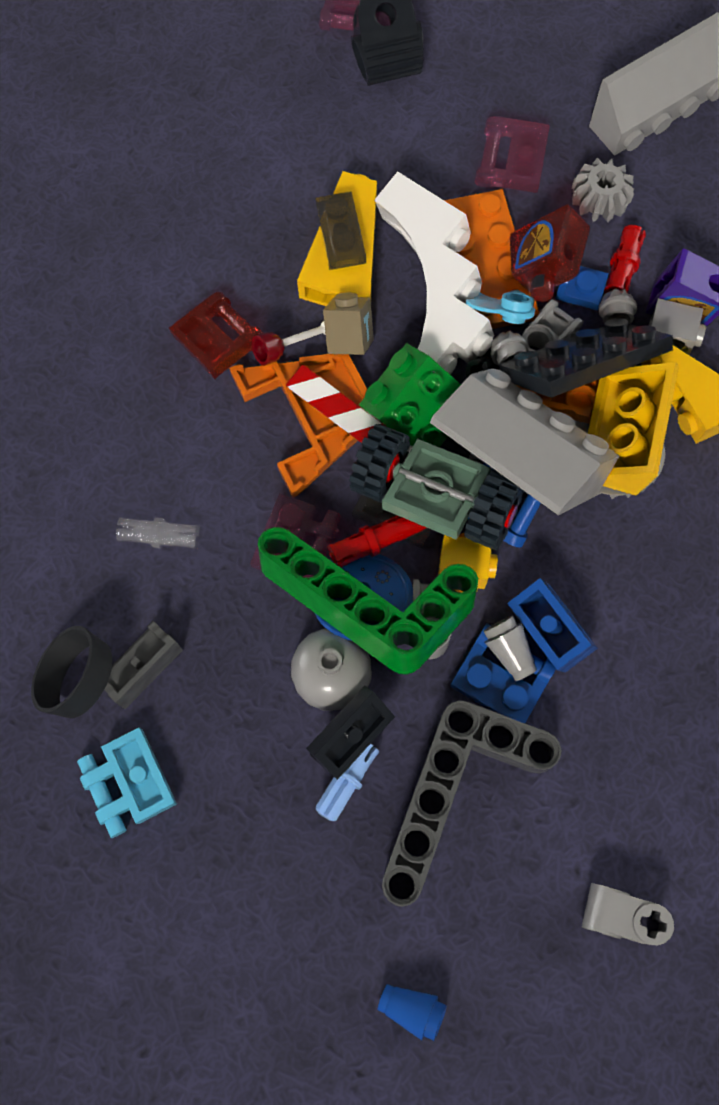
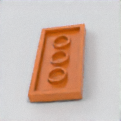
[444,189,539,329]

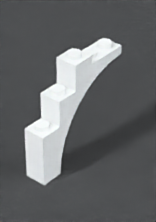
[375,171,494,374]

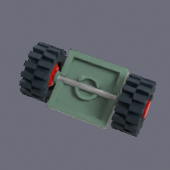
[349,424,524,551]

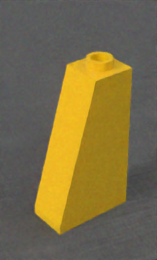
[297,171,377,306]

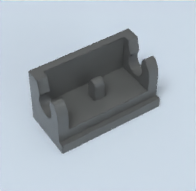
[104,620,183,709]

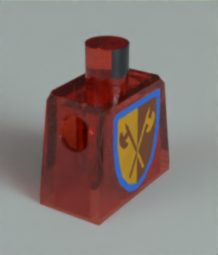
[510,204,590,302]

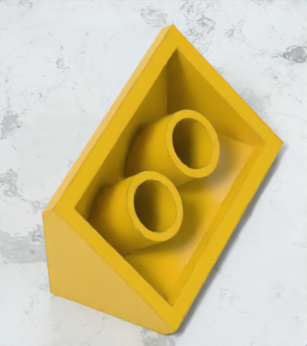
[588,362,679,496]

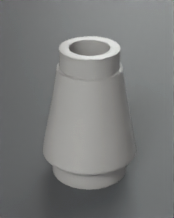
[483,616,537,681]

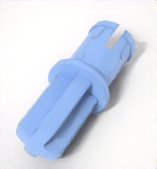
[316,744,379,821]

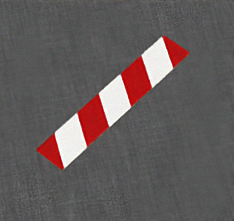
[286,365,413,462]

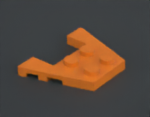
[229,354,379,498]

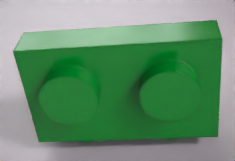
[359,343,461,447]

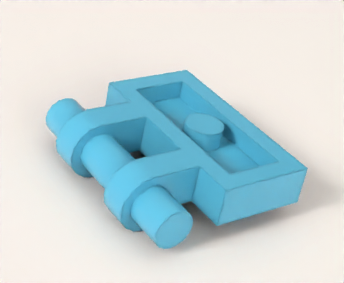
[77,727,177,838]

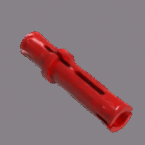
[327,515,427,568]

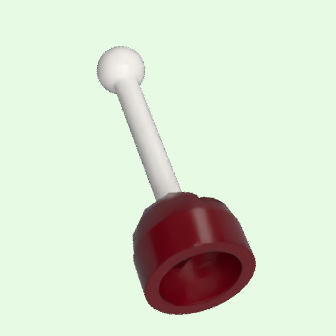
[252,321,326,366]

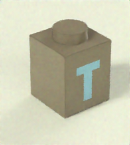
[323,292,374,355]

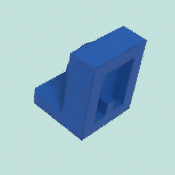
[552,251,609,311]

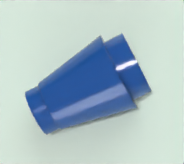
[377,984,447,1041]

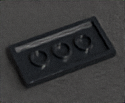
[499,319,673,398]

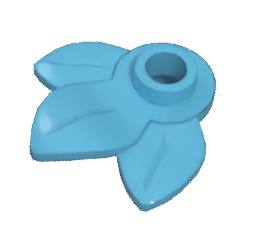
[466,290,535,324]

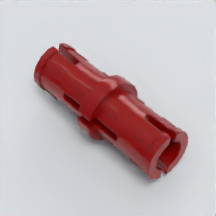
[604,225,646,294]

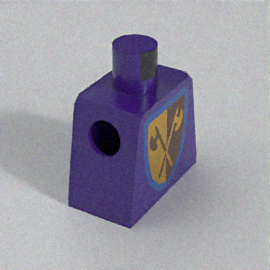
[646,248,719,327]

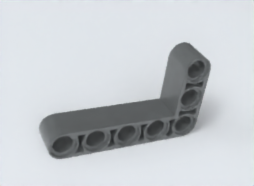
[382,701,562,907]

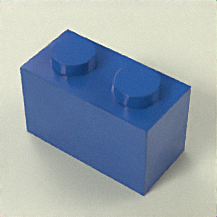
[507,578,598,673]

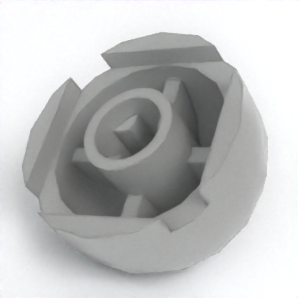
[291,628,371,711]

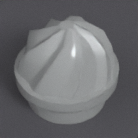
[599,289,637,324]
[491,331,529,365]

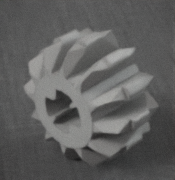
[572,158,634,223]

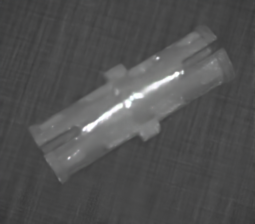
[116,517,200,550]

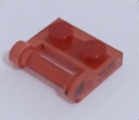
[169,292,264,379]

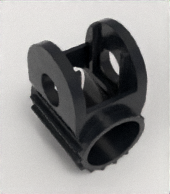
[351,0,424,86]

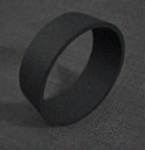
[31,626,112,718]

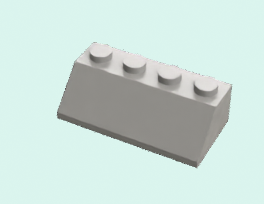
[589,12,719,156]
[430,369,620,515]

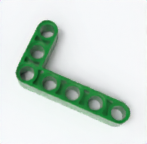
[258,527,478,674]

